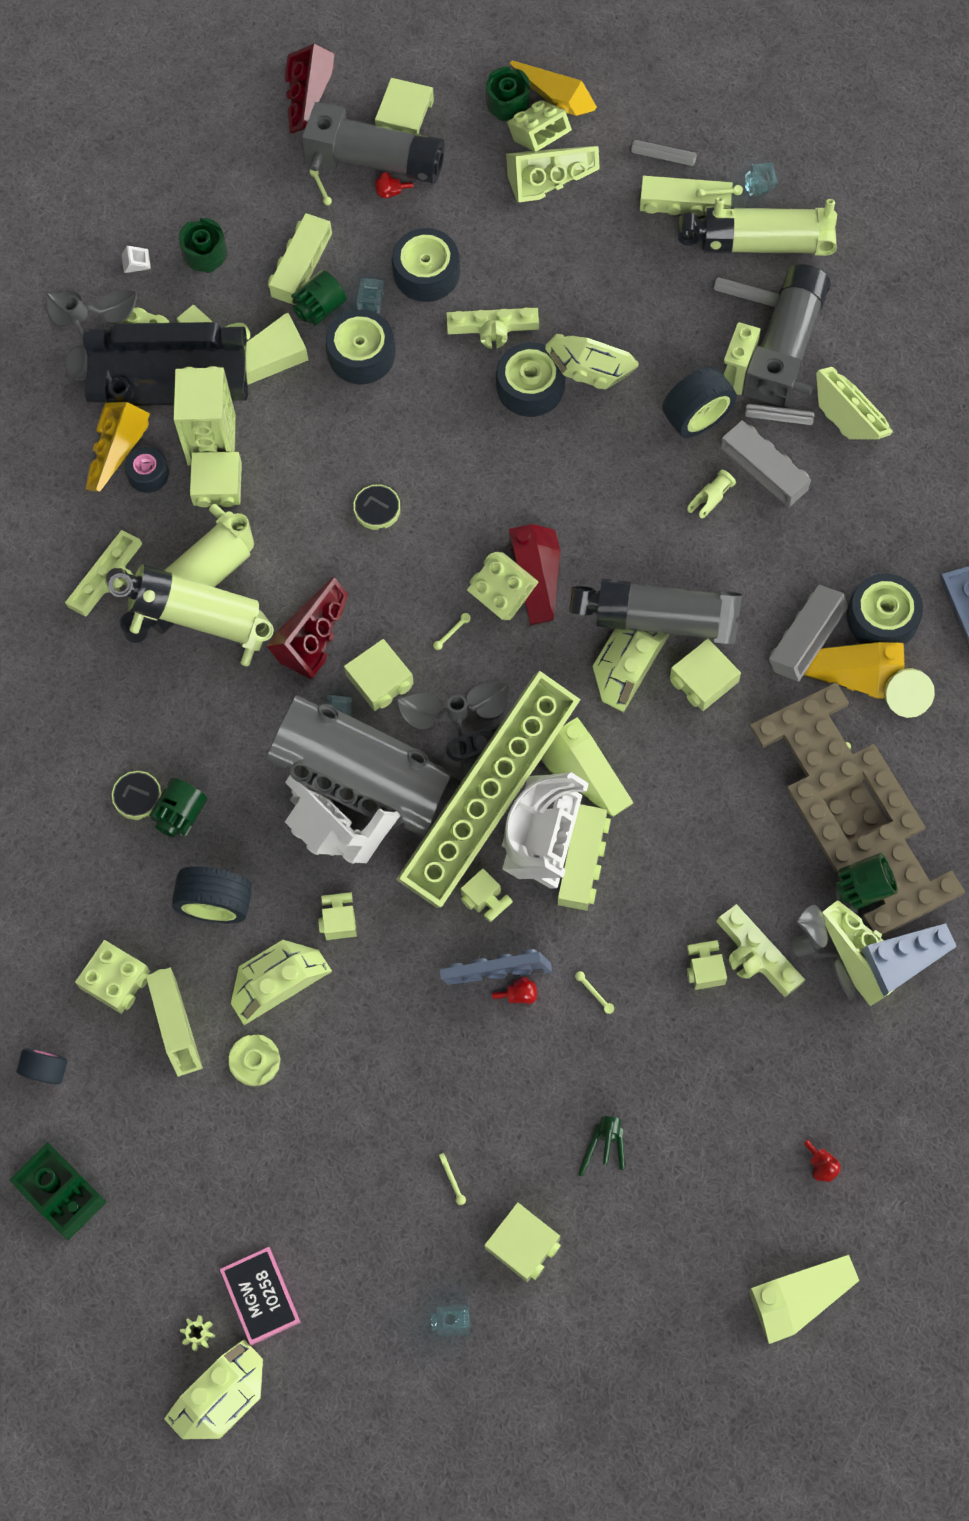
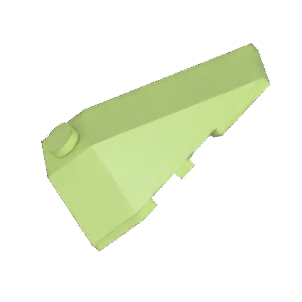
[541,717,633,817]
[749,1255,859,1344]

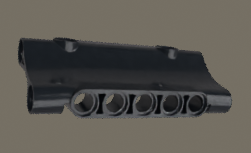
[83,322,248,406]

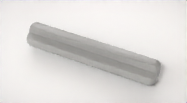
[631,140,697,166]
[714,277,779,307]
[745,403,815,425]

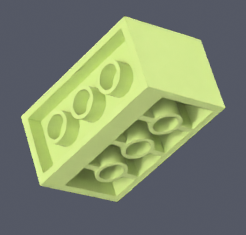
[174,366,236,465]

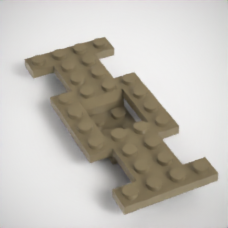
[750,682,965,937]

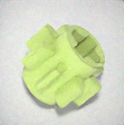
[180,1316,215,1351]

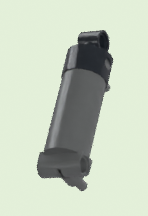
[569,579,742,644]

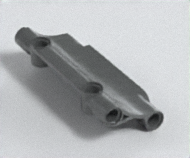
[264,694,451,837]

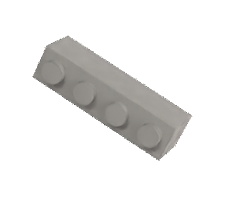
[721,420,811,507]
[769,585,848,682]

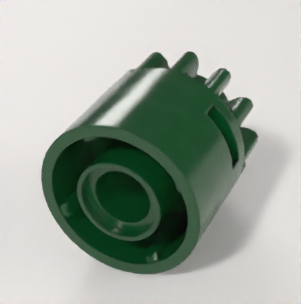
[291,270,347,326]
[149,778,208,838]
[836,853,898,909]

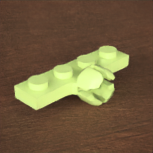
[447,308,539,349]
[65,530,142,617]
[716,904,805,997]

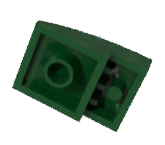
[9,1142,107,1241]

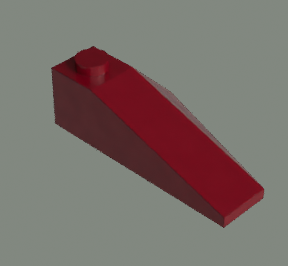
[285,44,334,133]
[509,524,561,625]
[266,577,348,679]

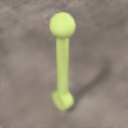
[310,169,332,205]
[696,185,743,198]
[433,613,470,650]
[575,971,614,1014]
[439,1153,466,1205]

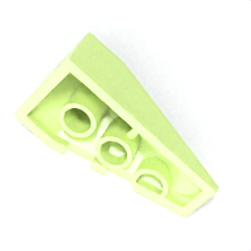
[506,146,599,202]
[822,900,892,1006]

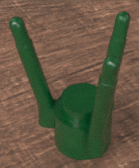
[579,1116,625,1176]

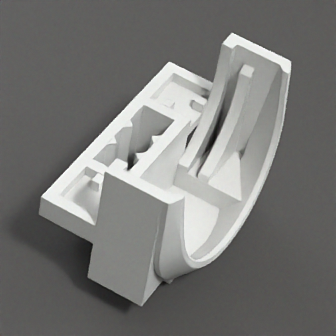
[502,772,589,888]
[285,776,400,864]

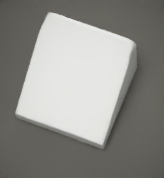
[122,246,151,273]

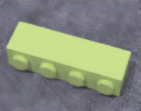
[640,176,733,217]
[268,213,332,305]
[558,804,611,911]

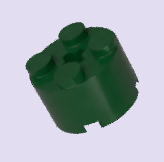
[486,66,530,121]
[179,218,227,273]

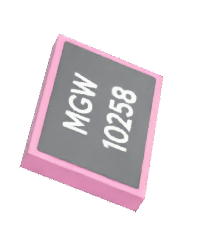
[220,1247,301,1345]

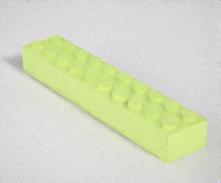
[396,671,581,908]

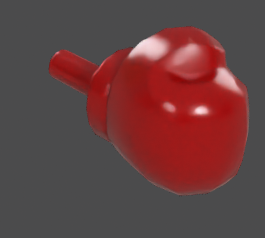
[375,172,414,198]
[492,977,537,1004]
[804,1140,841,1182]

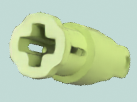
[687,470,736,519]

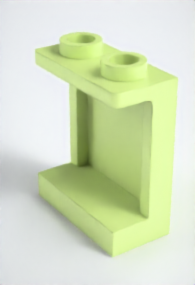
[375,78,434,134]
[724,322,760,395]

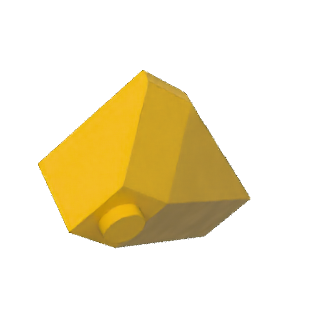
[510,60,597,116]
[85,402,150,491]
[804,642,904,699]

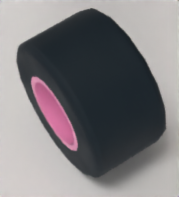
[124,446,169,493]
[16,1048,68,1084]

